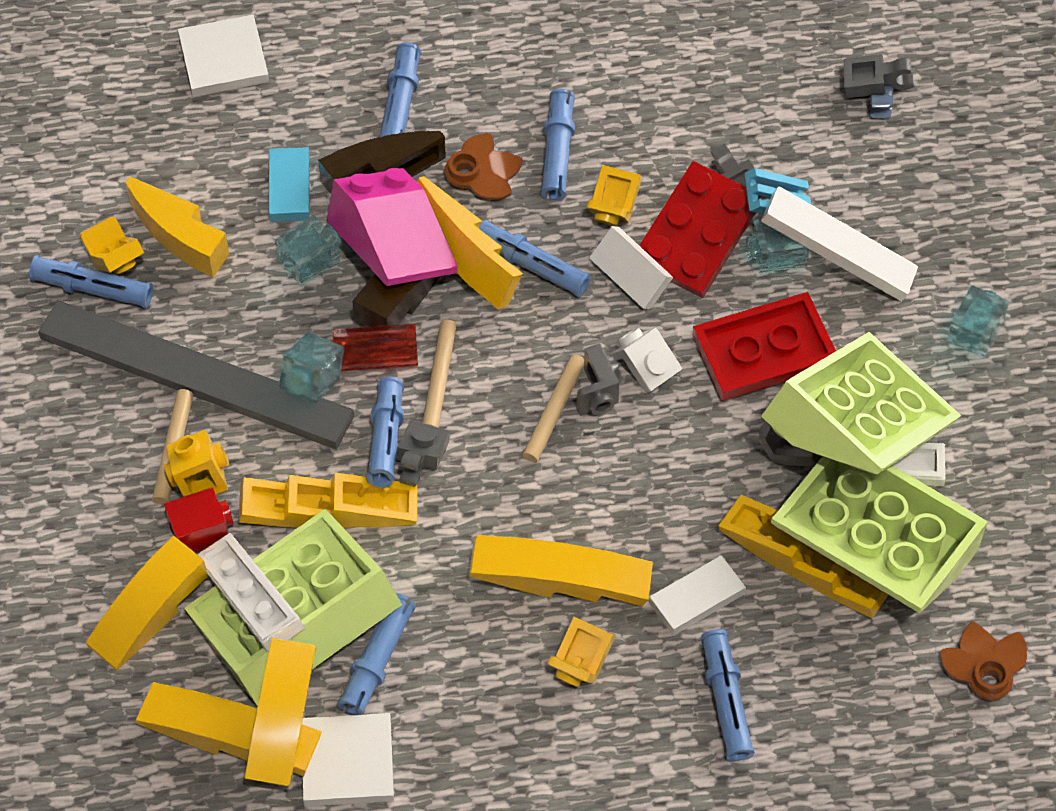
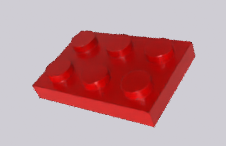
[639,161,763,298]
[692,292,836,401]

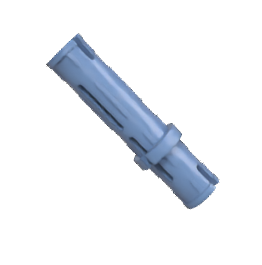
[379,42,421,137]
[541,89,575,201]
[478,220,591,297]
[29,255,154,309]
[367,376,404,488]
[337,593,416,715]
[701,629,755,762]

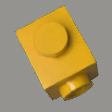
[587,165,642,226]
[79,216,145,275]
[547,617,616,687]

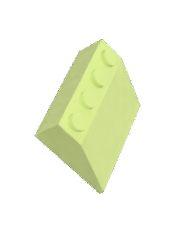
[761,332,961,475]
[771,456,988,613]
[184,509,402,706]

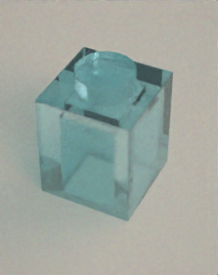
[275,215,341,287]
[746,219,809,275]
[947,285,1009,359]
[279,332,344,404]

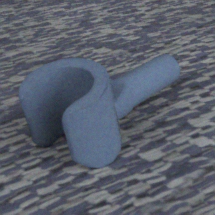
[870,85,894,119]

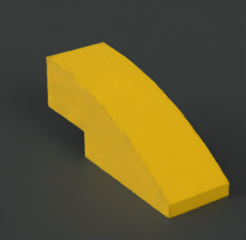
[125,176,229,278]
[86,535,208,671]
[245,638,316,786]

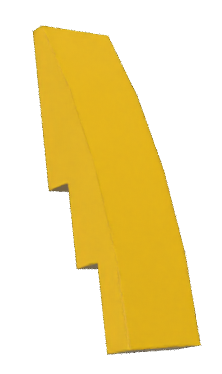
[417,176,523,310]
[239,473,417,528]
[718,495,889,619]
[469,535,653,607]
[135,682,322,777]

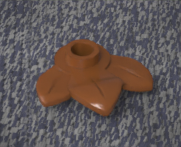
[445,133,523,200]
[940,621,1027,701]

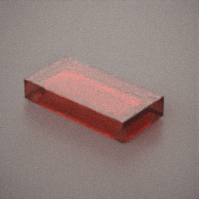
[332,324,418,372]

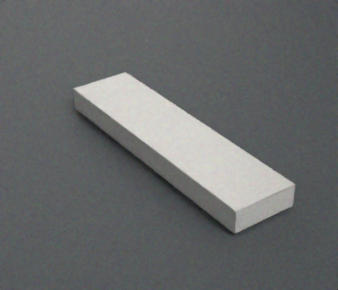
[761,186,918,302]
[197,533,305,653]

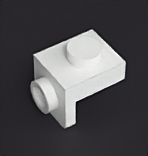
[611,327,682,393]

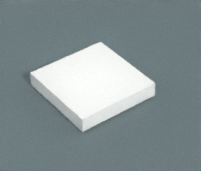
[178,14,269,97]
[302,713,394,807]

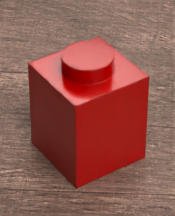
[164,487,234,553]

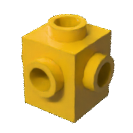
[164,429,229,496]

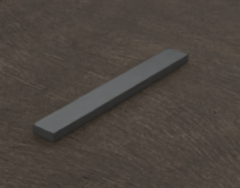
[38,300,354,450]

